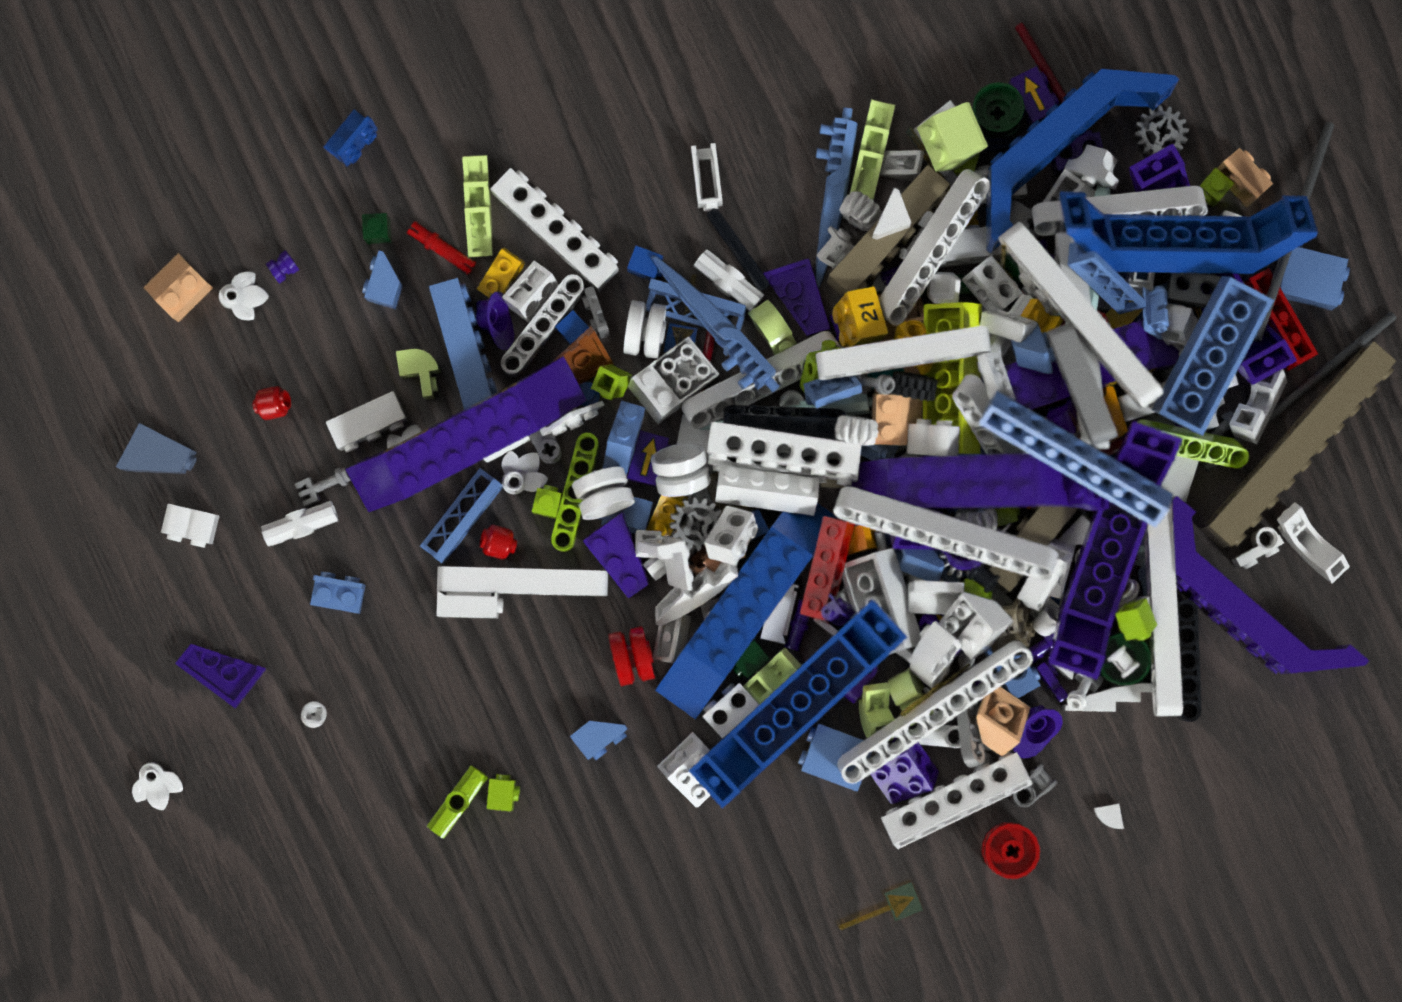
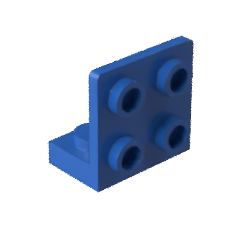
[324,110,378,167]

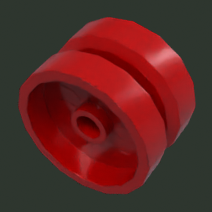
[608,626,655,686]
[981,822,1040,879]

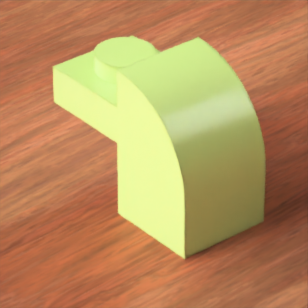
[748,300,797,355]
[396,349,441,400]
[743,648,802,705]
[888,667,934,726]
[859,682,895,741]

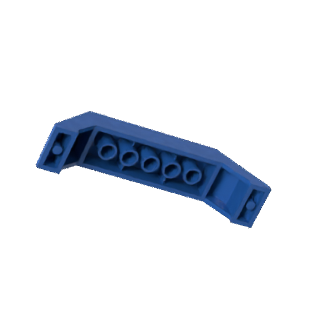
[986,69,1179,254]
[1059,192,1317,274]
[655,503,839,719]
[689,600,908,808]

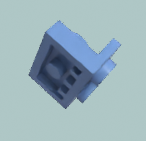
[804,375,862,408]
[310,572,366,614]

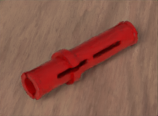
[407,221,477,275]

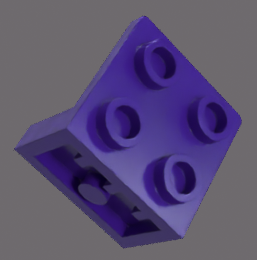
[870,742,939,804]

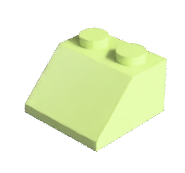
[917,102,988,172]

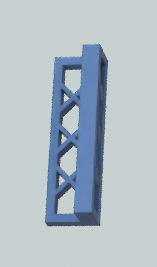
[1068,242,1146,314]
[646,279,747,331]
[420,468,503,564]

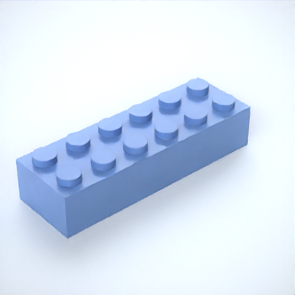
[1151,276,1274,436]
[429,278,498,409]

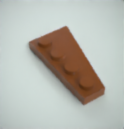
[552,326,614,385]

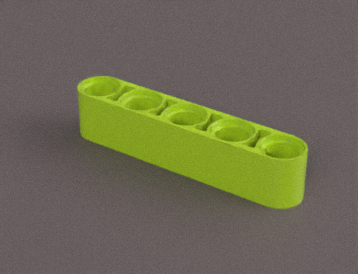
[1136,419,1249,468]
[551,433,600,552]

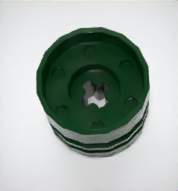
[972,82,1025,137]
[1100,633,1151,685]

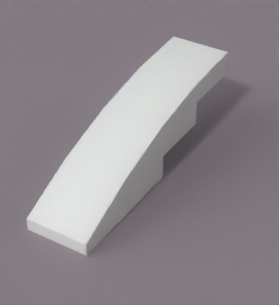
[655,562,738,626]
[1062,683,1152,712]

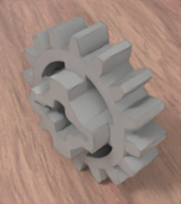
[1134,106,1189,155]
[669,495,722,551]

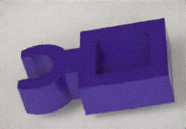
[1035,662,1068,702]

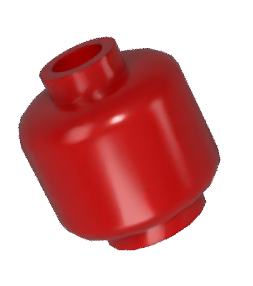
[252,386,291,420]
[479,524,517,560]

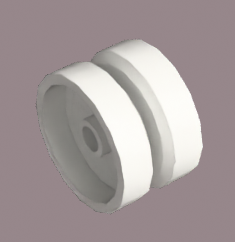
[624,300,667,359]
[651,443,711,497]
[572,467,635,520]

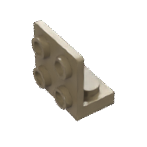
[992,592,1035,656]

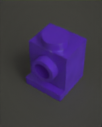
[1069,480,1109,511]

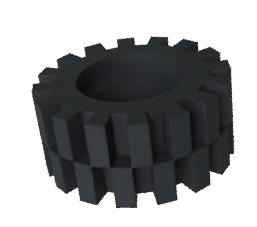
[891,371,938,401]

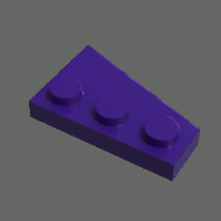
[763,258,831,336]
[583,510,649,599]
[175,644,266,709]

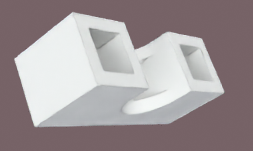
[1229,369,1287,444]

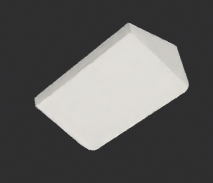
[980,308,1038,342]
[653,615,691,664]

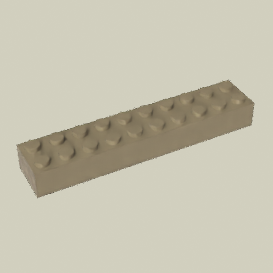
[1200,341,1396,549]

